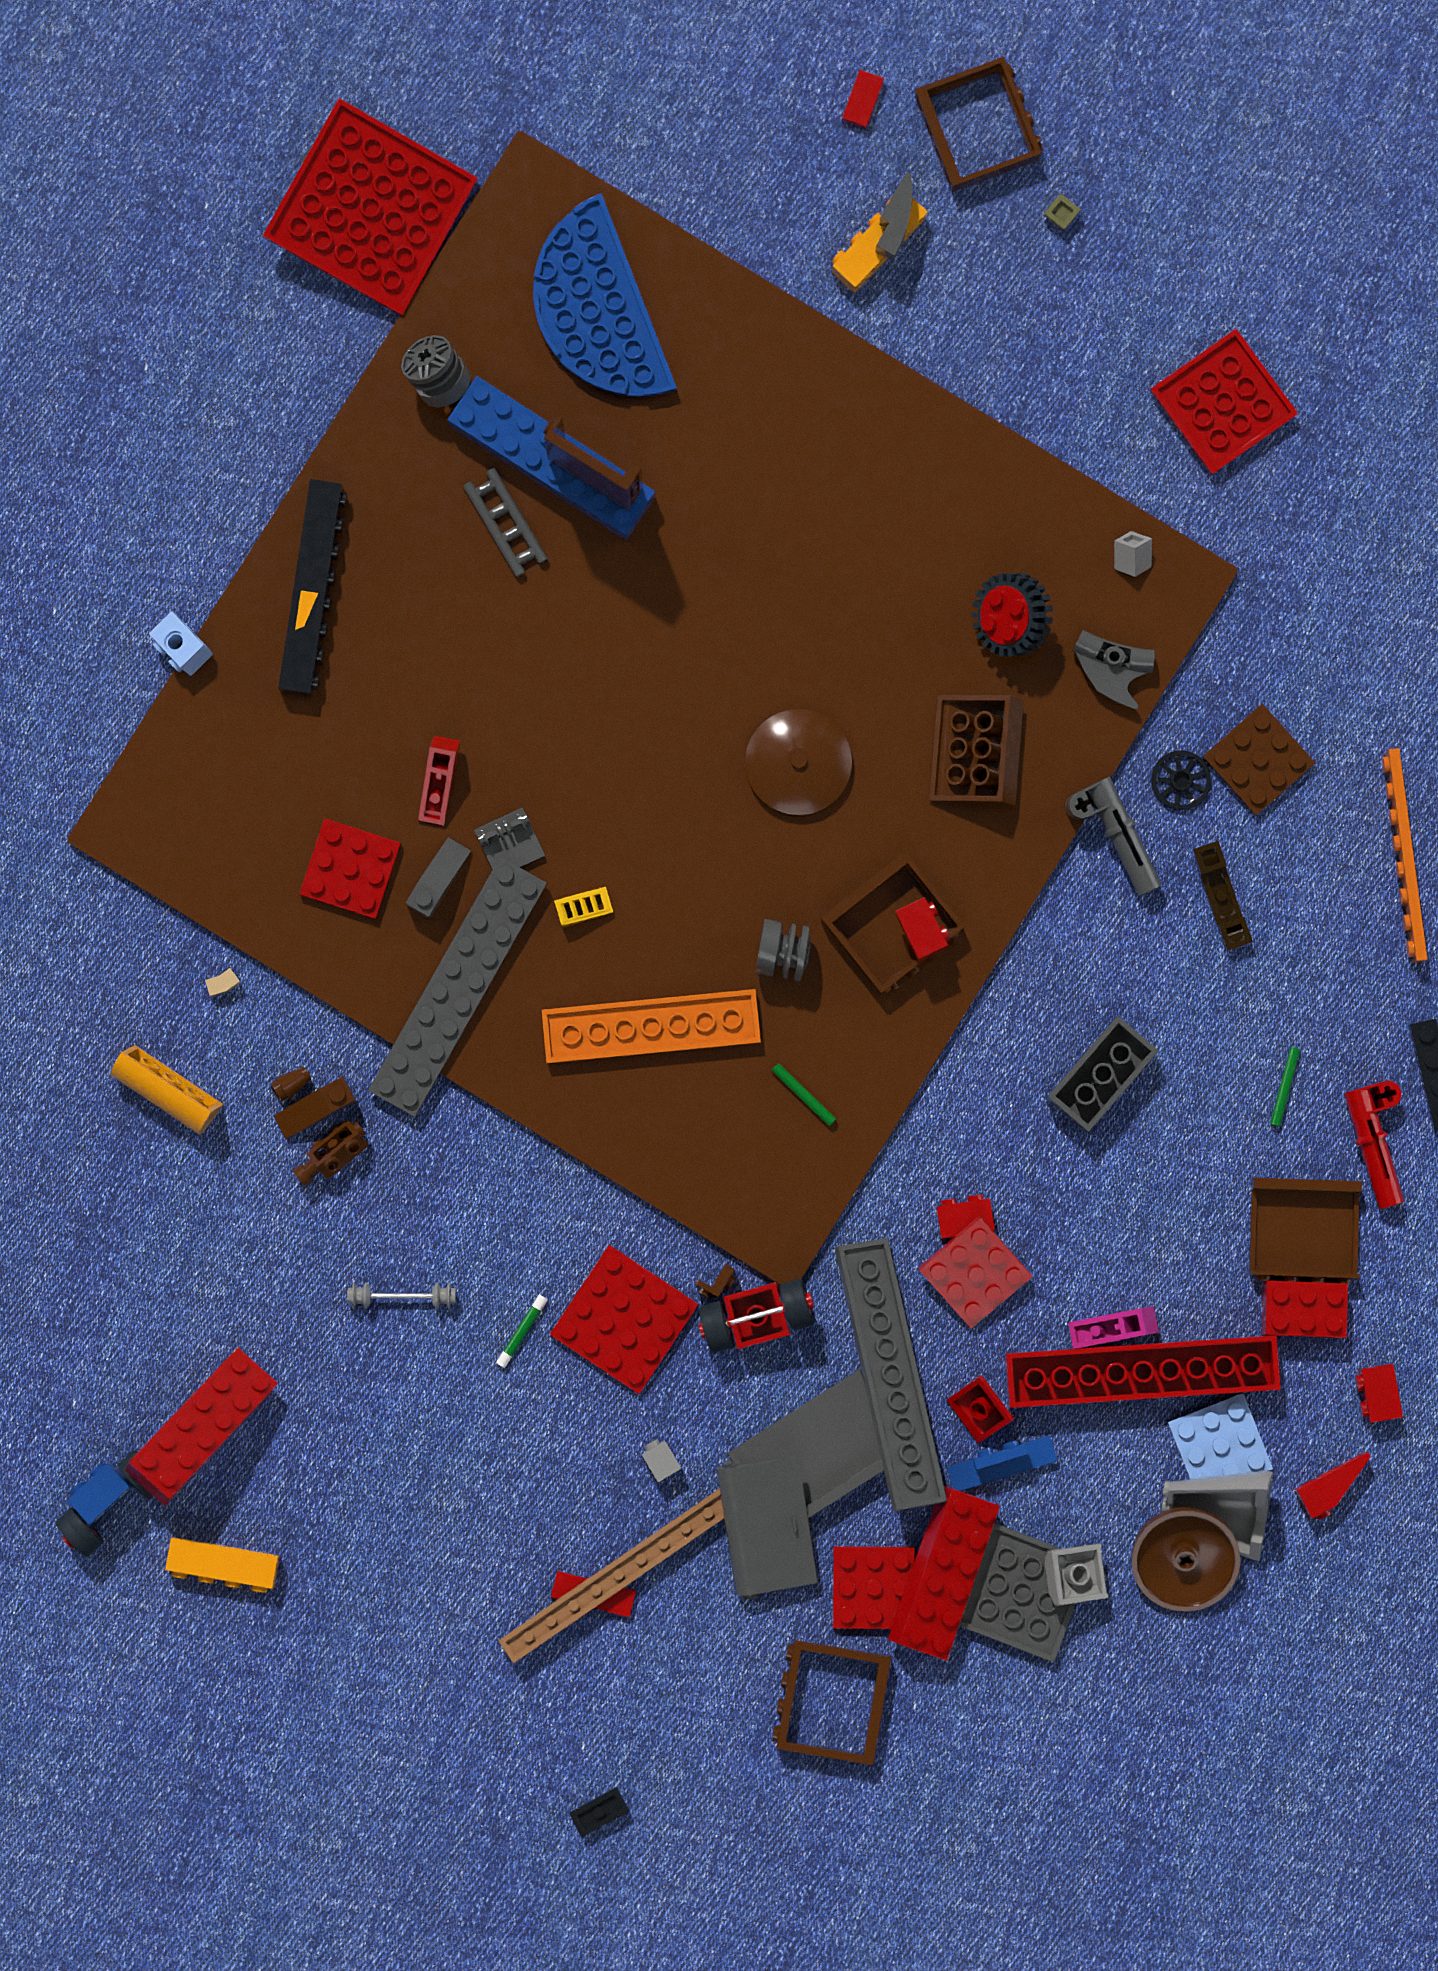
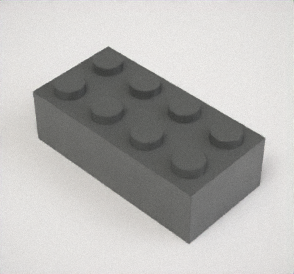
[1045,1016,1159,1133]

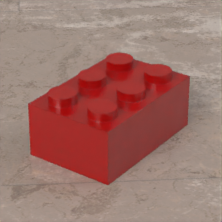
[1262,1281,1348,1338]

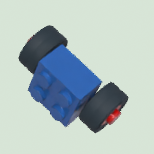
[55,1450,154,1557]

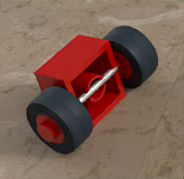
[699,1279,815,1353]

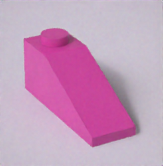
[1068,1306,1159,1349]

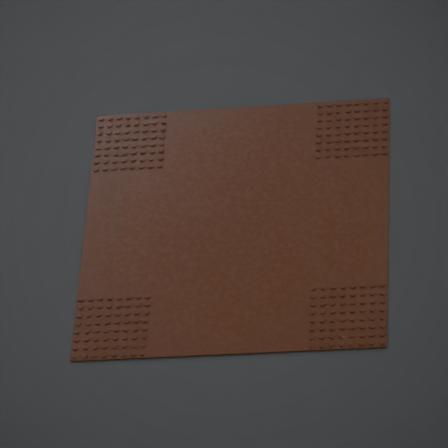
[68,131,1238,1284]

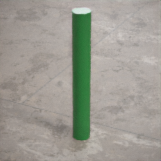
[1270,1047,1301,1127]
[771,1063,836,1126]

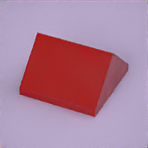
[946,1375,1014,1444]

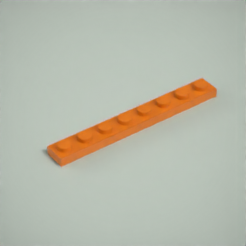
[1382,748,1427,963]

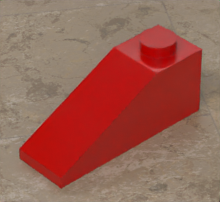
[418,736,460,825]
[1294,1452,1371,1520]

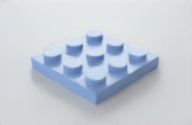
[1167,1393,1273,1479]

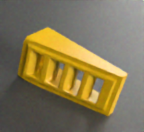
[554,887,614,928]

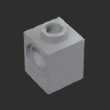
[641,1439,681,1482]

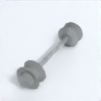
[347,1282,456,1310]

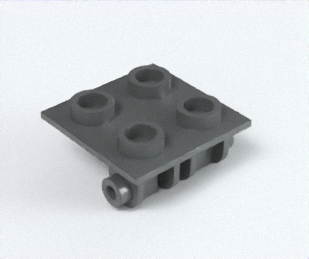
[474,807,545,870]

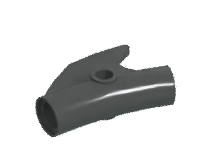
[1072,630,1155,710]

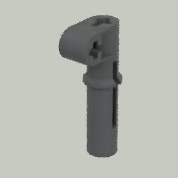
[1065,776,1162,896]

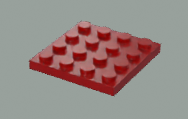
[1150,329,1298,476]
[549,1245,699,1394]

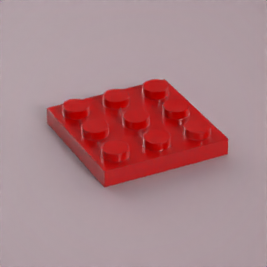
[299,818,401,919]
[918,1216,1033,1328]
[833,1546,915,1629]

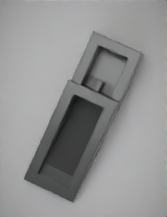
[875,172,912,262]

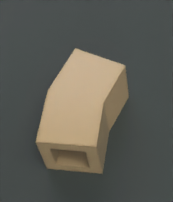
[205,968,241,997]

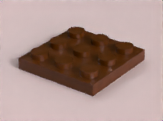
[1202,704,1316,816]

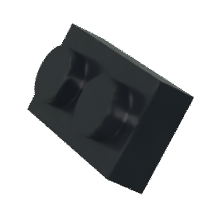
[569,1786,630,1837]

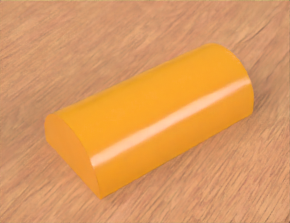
[110,1045,223,1135]

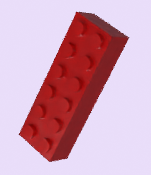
[125,1348,278,1506]
[888,1486,1000,1661]

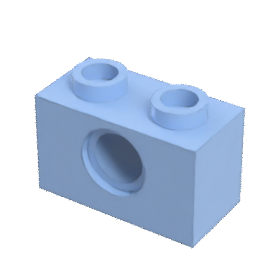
[149,611,213,676]

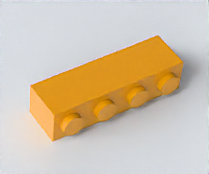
[832,197,928,293]
[165,1537,280,1593]

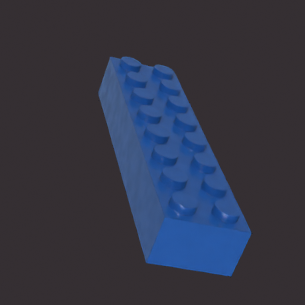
[447,376,655,541]

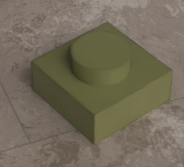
[1043,193,1081,232]

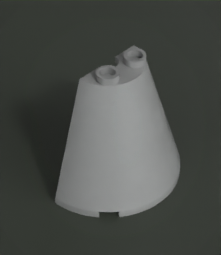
[1161,1471,1273,1561]

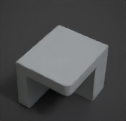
[1114,531,1152,577]

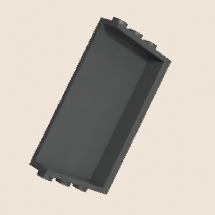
[726,1369,884,1518]

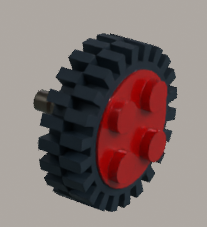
[972,573,1053,657]

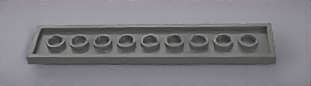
[368,857,547,1117]
[835,1238,947,1512]

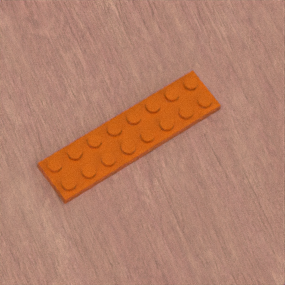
[541,989,761,1064]

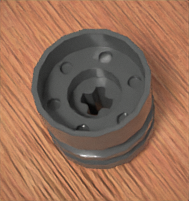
[401,335,471,408]
[755,919,811,982]

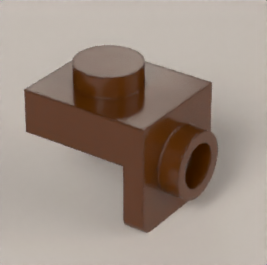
[695,1264,736,1299]

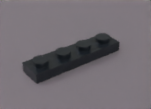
[1409,1019,1438,1129]

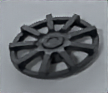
[1151,750,1211,810]

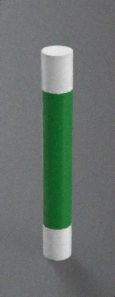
[496,1294,548,1368]

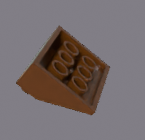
[929,695,1023,806]

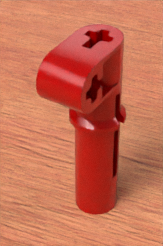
[1344,1081,1405,1209]

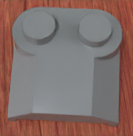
[1045,1544,1108,1605]

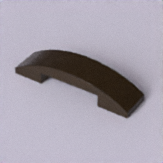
[1193,841,1253,951]

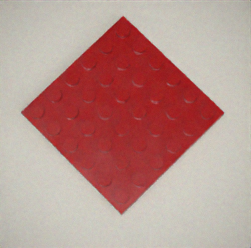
[262,98,478,315]

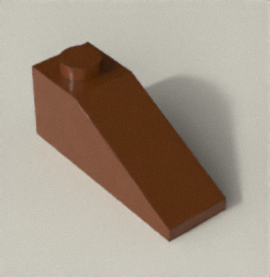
[274,1076,357,1140]

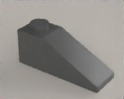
[406,837,471,920]

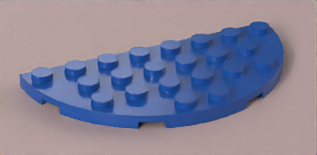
[533,193,677,397]

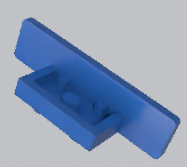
[947,1436,1057,1491]

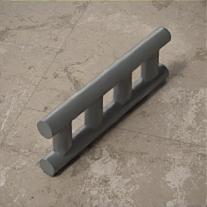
[463,468,548,578]

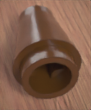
[270,1066,312,1102]

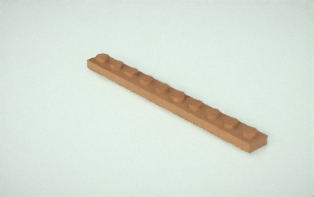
[498,1488,724,1663]

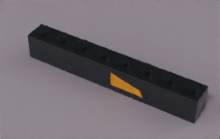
[278,479,347,697]

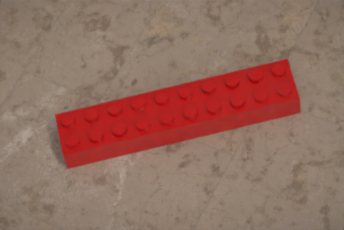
[1004,1335,1281,1408]

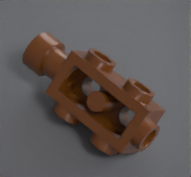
[292,1120,369,1187]

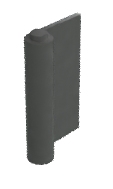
[717,1456,818,1600]

